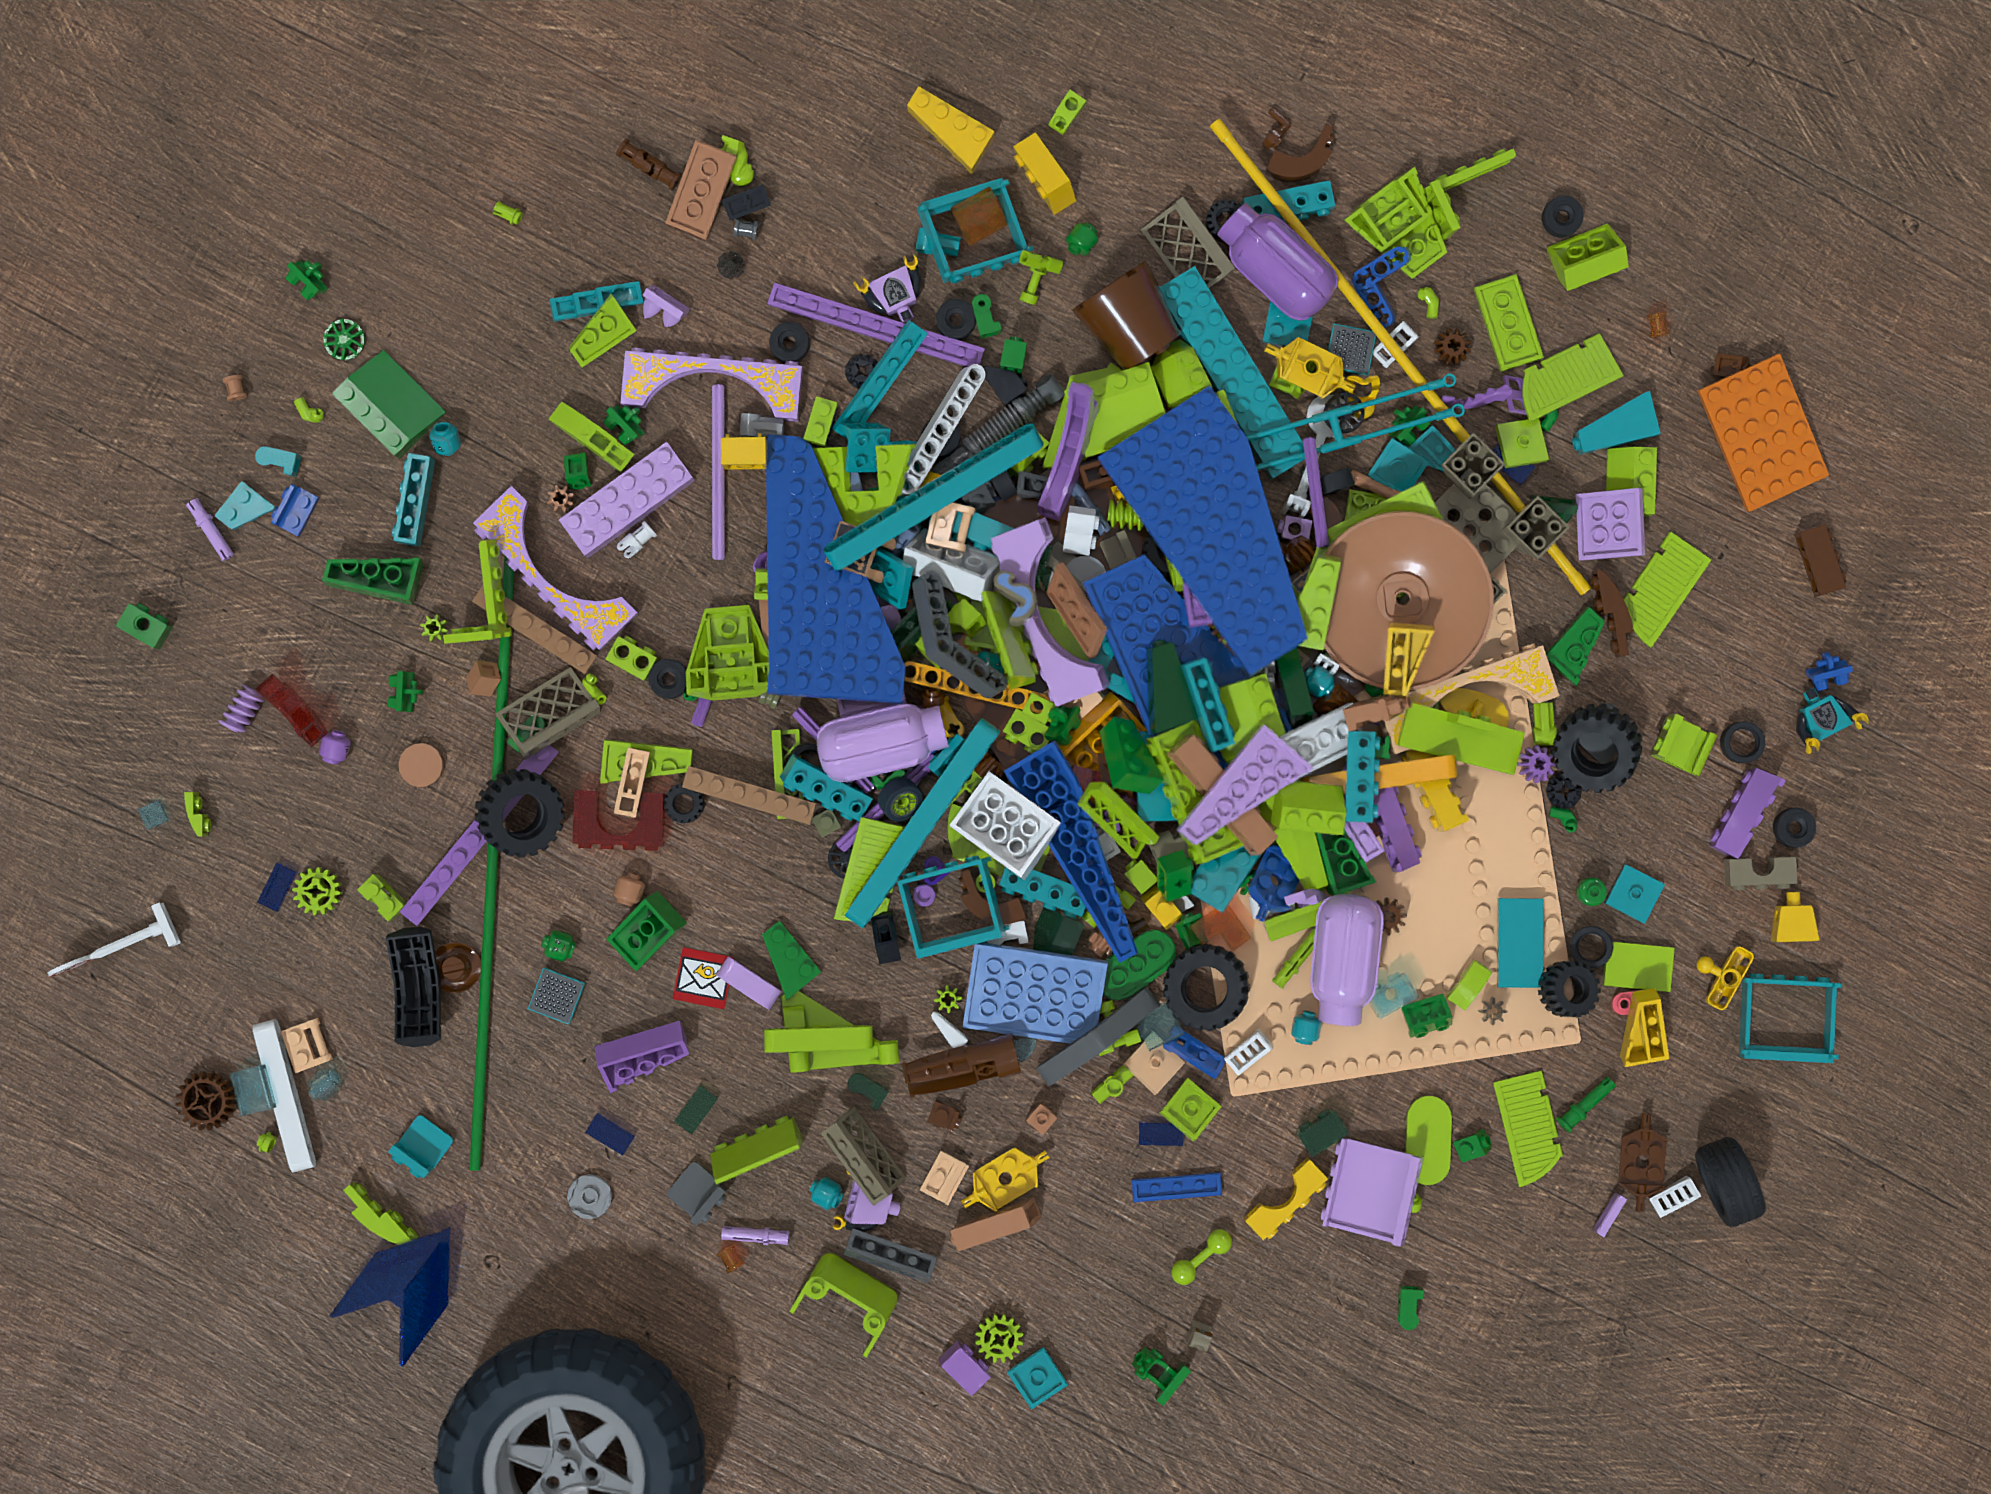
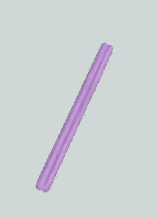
[712,384,725,560]

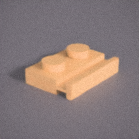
[920,1150,969,1205]

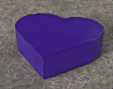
[923,856,950,885]

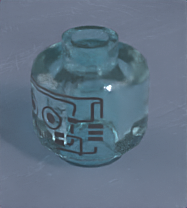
[308,1068,342,1101]

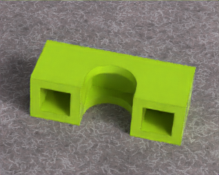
[915,599,987,669]

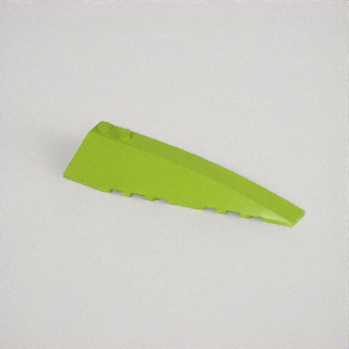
[1219,673,1328,890]

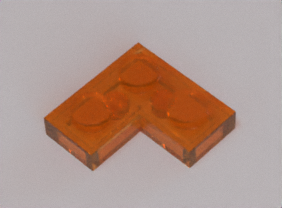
[1189,905,1251,951]

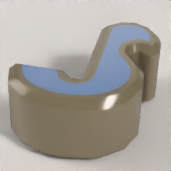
[994,570,1037,627]

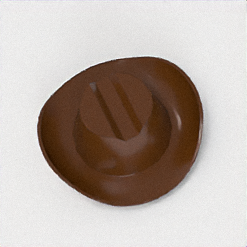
[435,942,481,993]

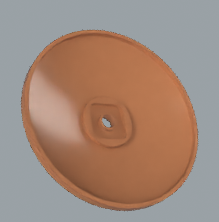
[1324,511,1494,690]

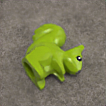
[721,135,754,186]

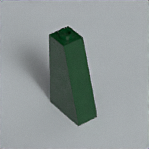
[1146,639,1198,734]
[1275,647,1313,728]

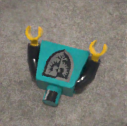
[1796,688,1869,754]

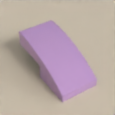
[1284,889,1327,908]

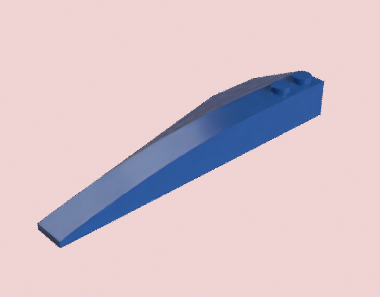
[1004,740,1138,963]

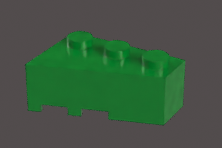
[1099,717,1164,794]

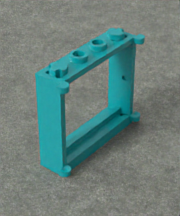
[917,178,1034,284]
[897,855,1010,959]
[1739,973,1842,1063]

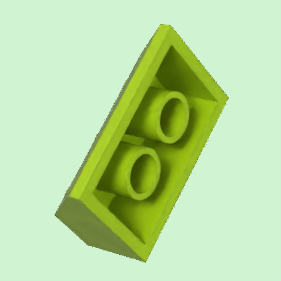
[1546,223,1629,291]
[1606,447,1657,517]
[1270,781,1346,835]

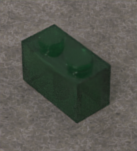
[1295,1108,1350,1157]

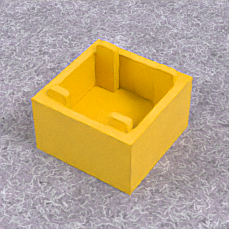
[721,433,767,470]

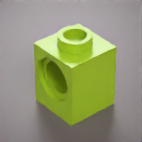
[1124,859,1157,894]

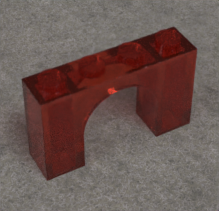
[572,790,666,851]

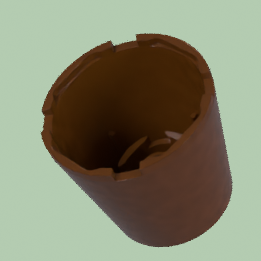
[1072,260,1180,370]

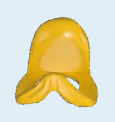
[1345,375,1380,419]

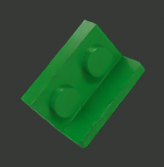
[1401,993,1452,1038]

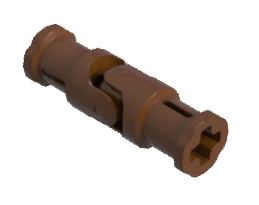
[616,139,682,191]

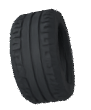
[1695,1137,1766,1227]

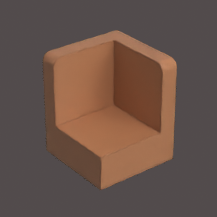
[467,660,501,697]

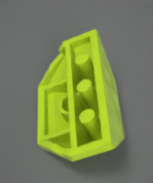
[1151,339,1212,409]

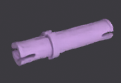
[186,498,234,561]
[721,1225,790,1245]

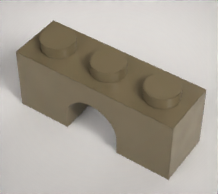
[1724,857,1797,890]

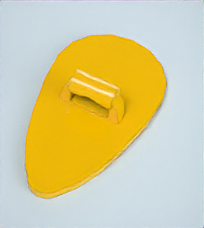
[1439,687,1509,727]

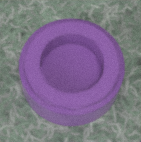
[913,884,935,906]

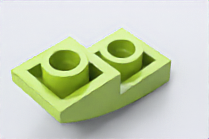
[184,792,211,836]
[1447,959,1492,1011]

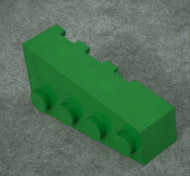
[322,558,424,605]
[1315,828,1376,896]

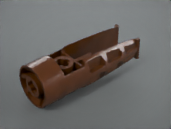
[902,1033,1021,1098]

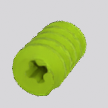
[1107,499,1148,532]

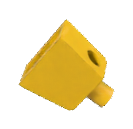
[1140,884,1183,930]
[1771,892,1819,942]

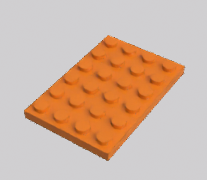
[1697,353,1829,512]

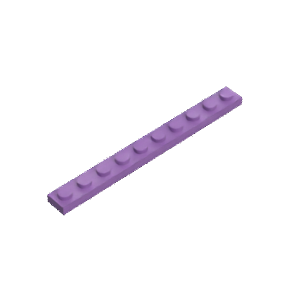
[768,283,985,367]
[400,745,559,926]

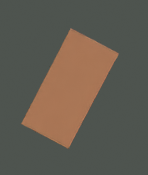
[665,140,738,240]
[1046,562,1107,659]

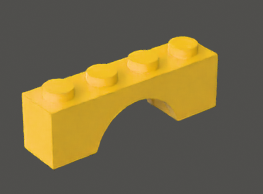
[1243,1157,1328,1241]

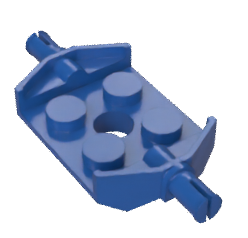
[1248,845,1299,922]

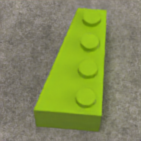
[1297,554,1342,650]

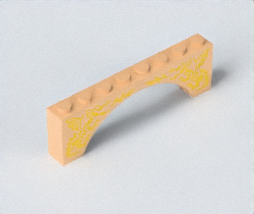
[1379,643,1559,754]

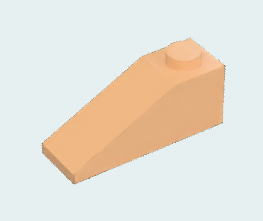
[613,748,650,818]

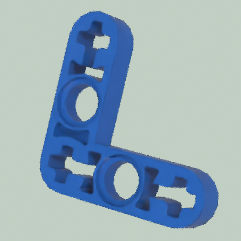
[1352,246,1411,328]

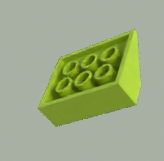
[1064,362,1166,459]
[981,591,1038,690]
[710,1115,804,1184]

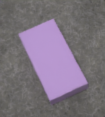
[1593,1193,1627,1237]

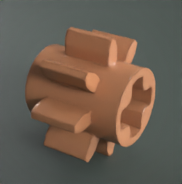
[547,485,575,513]
[1088,931,1112,957]

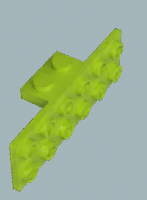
[1397,703,1525,775]

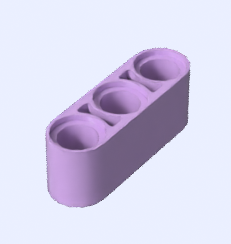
[716,956,782,1010]

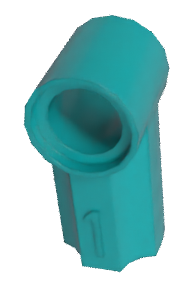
[915,228,961,257]

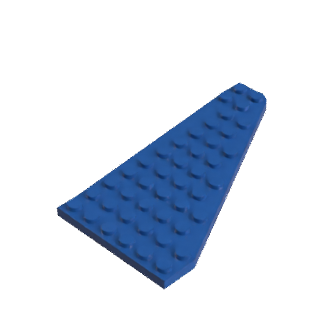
[766,434,905,704]

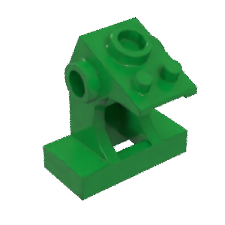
[1131,1347,1191,1406]

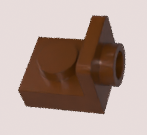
[1713,353,1750,377]
[927,1100,962,1133]

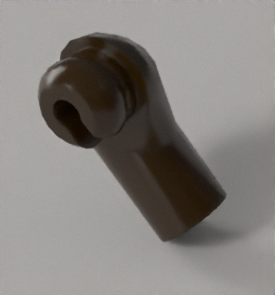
[1127,917,1149,936]

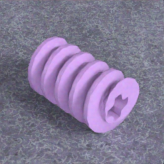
[218,684,265,733]

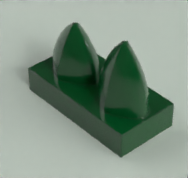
[1530,495,1578,524]

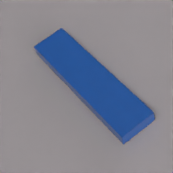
[1131,1172,1222,1202]

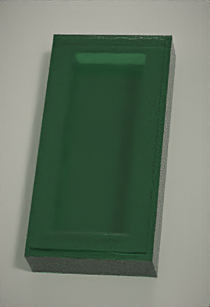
[674,1085,719,1135]

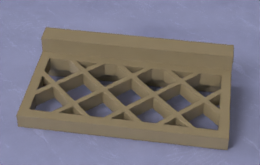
[1141,197,1236,289]
[495,667,600,760]
[821,1106,906,1206]

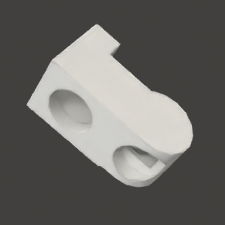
[987,920,1029,945]

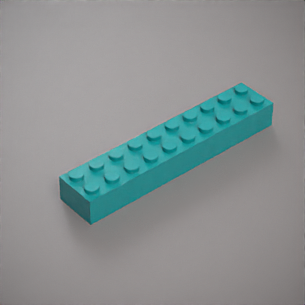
[1159,266,1305,481]

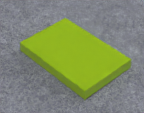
[1603,942,1675,992]

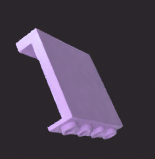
[1321,1138,1424,1247]

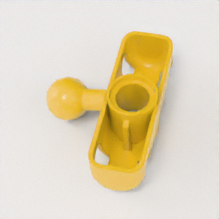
[1696,946,1754,1010]

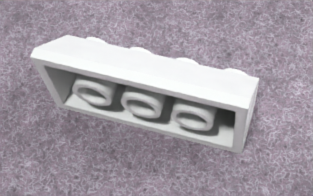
[903,528,1000,601]

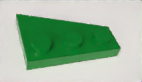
[1546,607,1605,686]
[762,921,821,1001]

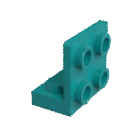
[839,423,891,473]

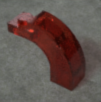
[256,674,328,747]

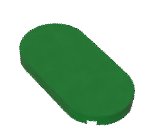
[1103,930,1176,1000]

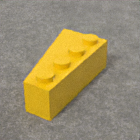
[1401,749,1470,832]

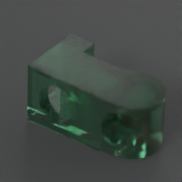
[848,1073,890,1111]

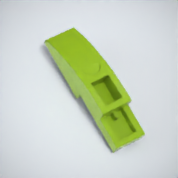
[548,401,634,472]
[343,1182,420,1248]

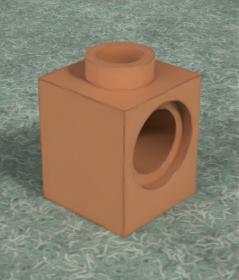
[1026,1101,1057,1135]

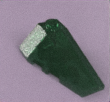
[1033,907,1085,956]

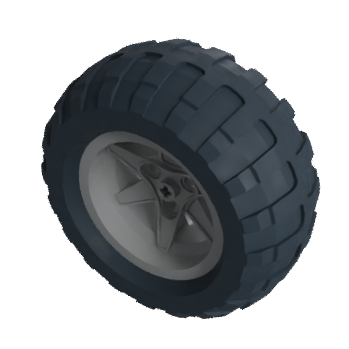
[433,1328,706,1494]

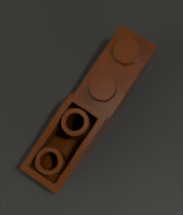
[1590,570,1634,658]

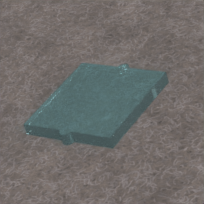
[1136,1004,1184,1051]

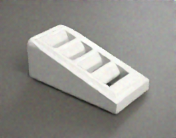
[1373,321,1419,368]
[931,1011,968,1048]
[1224,1029,1273,1076]
[1648,1176,1701,1218]

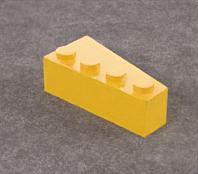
[907,86,994,175]

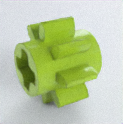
[420,614,449,642]
[934,985,962,1013]

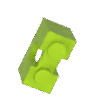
[357,874,407,922]

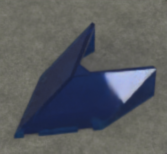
[329,1227,451,1367]

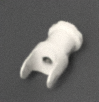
[617,521,657,558]

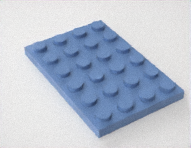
[963,942,1108,1043]

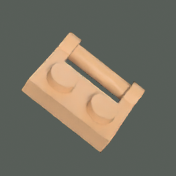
[925,503,975,552]
[280,1018,333,1073]

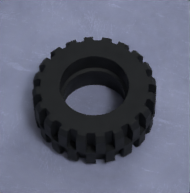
[1552,704,1643,793]
[475,769,565,858]
[1163,944,1250,1031]

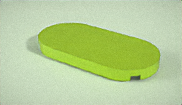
[1405,1095,1452,1185]

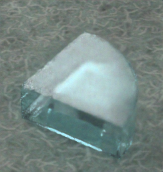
[1014,1037,1036,1063]

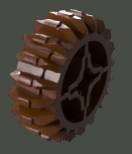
[175,1070,237,1131]

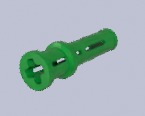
[1556,1076,1617,1134]

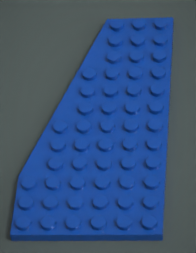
[1098,386,1308,677]
[1082,555,1311,779]

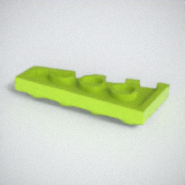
[600,739,693,784]

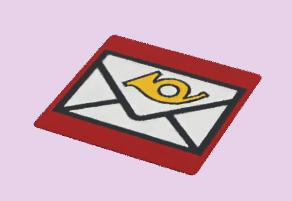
[673,948,734,1009]

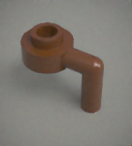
[1262,107,1291,150]
[922,688,944,709]

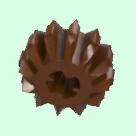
[1434,328,1471,366]
[1282,535,1316,573]
[974,751,1006,780]
[1376,897,1407,935]

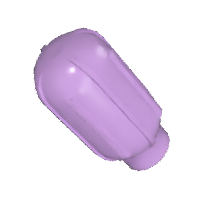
[817,704,949,782]
[1310,894,1383,1026]

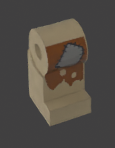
[1186,1319,1212,1352]

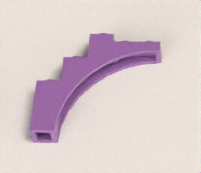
[1038,382,1098,521]

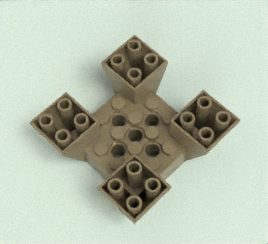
[1435,433,1570,604]

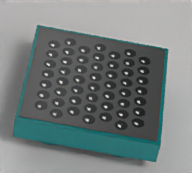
[1328,323,1376,376]
[528,967,586,1025]

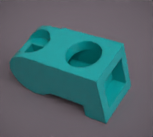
[255,446,302,478]

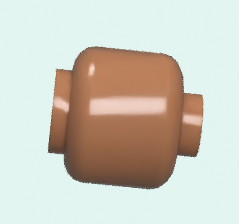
[613,872,645,907]

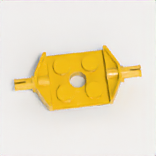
[1264,337,1355,399]
[961,1147,1050,1212]

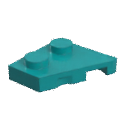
[1409,425,1456,472]
[214,481,276,530]

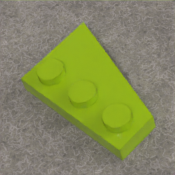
[568,294,637,367]

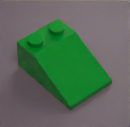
[606,891,687,971]

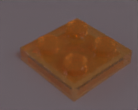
[951,187,1007,246]

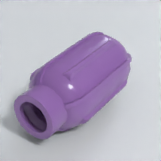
[1217,203,1338,321]

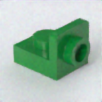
[563,453,591,490]

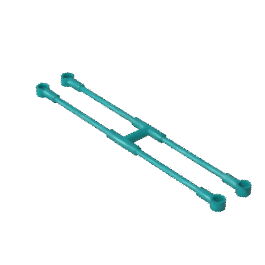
[1246,374,1465,471]

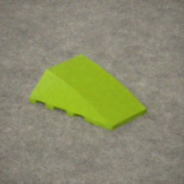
[1344,167,1447,279]

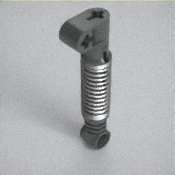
[931,373,1065,475]

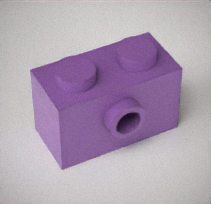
[938,1340,991,1396]

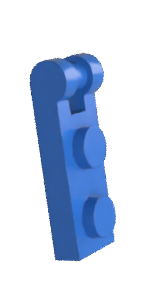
[1163,1027,1226,1079]

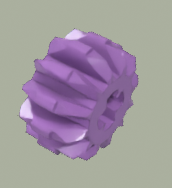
[1517,745,1555,783]

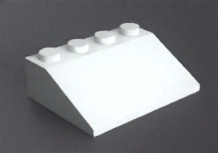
[949,772,1061,880]

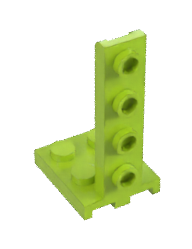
[1424,149,1516,241]
[443,539,512,644]

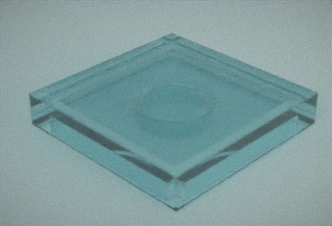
[229,1064,276,1116]

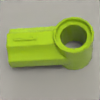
[1532,702,1557,747]

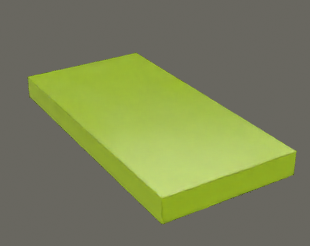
[1474,274,1544,372]

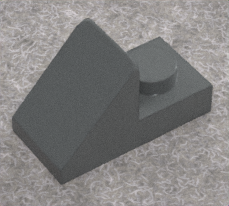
[1017,471,1049,500]

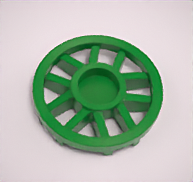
[323,319,365,361]

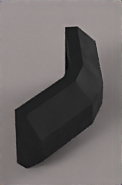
[386,927,441,1047]

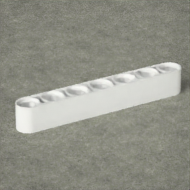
[899,364,985,496]
[253,1019,316,1173]

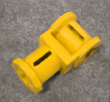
[939,696,965,738]

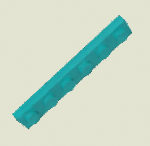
[832,320,928,440]

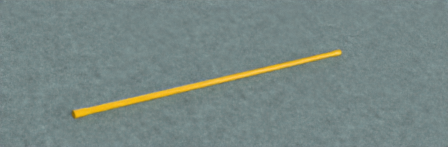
[1209,118,1591,595]

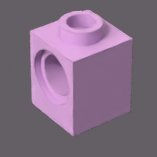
[1277,515,1312,541]

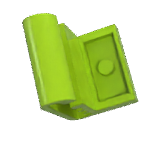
[1651,714,1717,777]

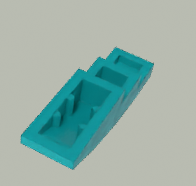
[549,281,644,322]

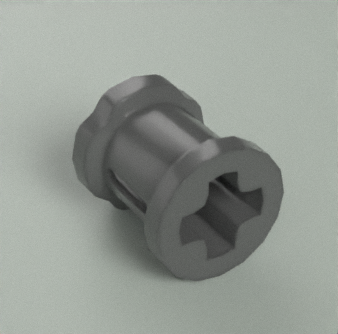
[734,217,759,241]

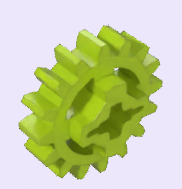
[292,867,343,916]
[975,1313,1023,1363]

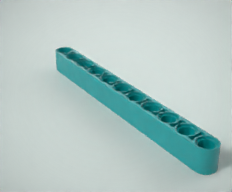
[823,424,1044,570]
[845,718,1001,929]

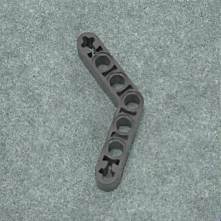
[913,571,1007,698]
[1035,986,1160,1086]

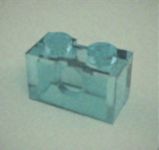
[1369,972,1419,1019]

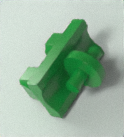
[285,260,329,300]
[603,405,645,445]
[1389,405,1430,446]
[388,671,424,712]
[1044,705,1081,746]

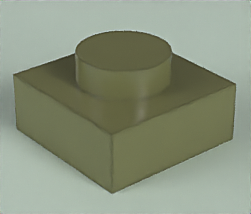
[812,810,841,838]

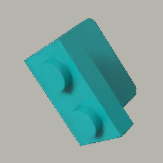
[388,1115,454,1179]

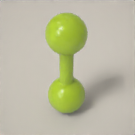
[1171,1229,1232,1285]

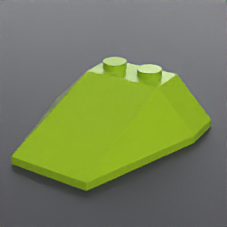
[686,605,769,701]

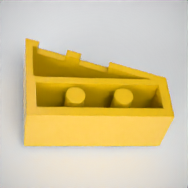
[1384,623,1435,696]
[1620,988,1669,1067]

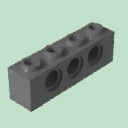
[843,1229,937,1283]

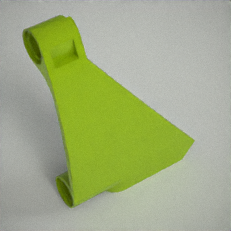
[781,991,900,1073]

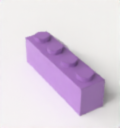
[1710,768,1786,859]
[1373,787,1422,872]
[594,1021,689,1093]

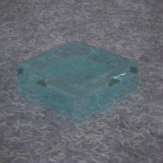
[138,800,170,830]

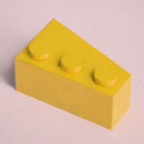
[1013,132,1076,215]

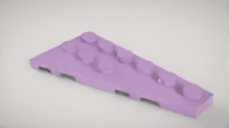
[1177,725,1314,845]

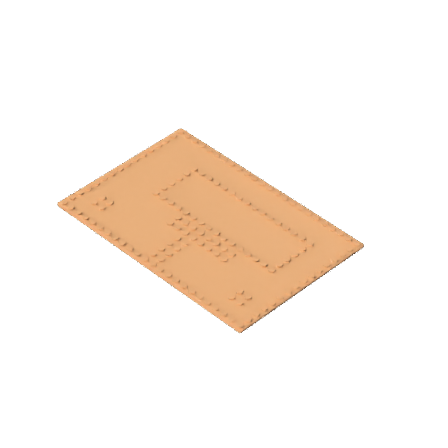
[1195,520,1581,1096]

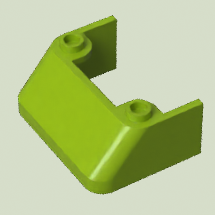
[789,1252,898,1358]

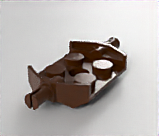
[1618,1113,1668,1212]

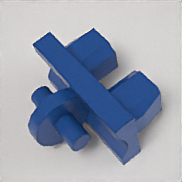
[1806,652,1853,691]

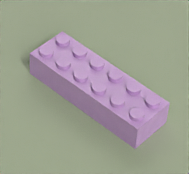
[559,442,695,558]

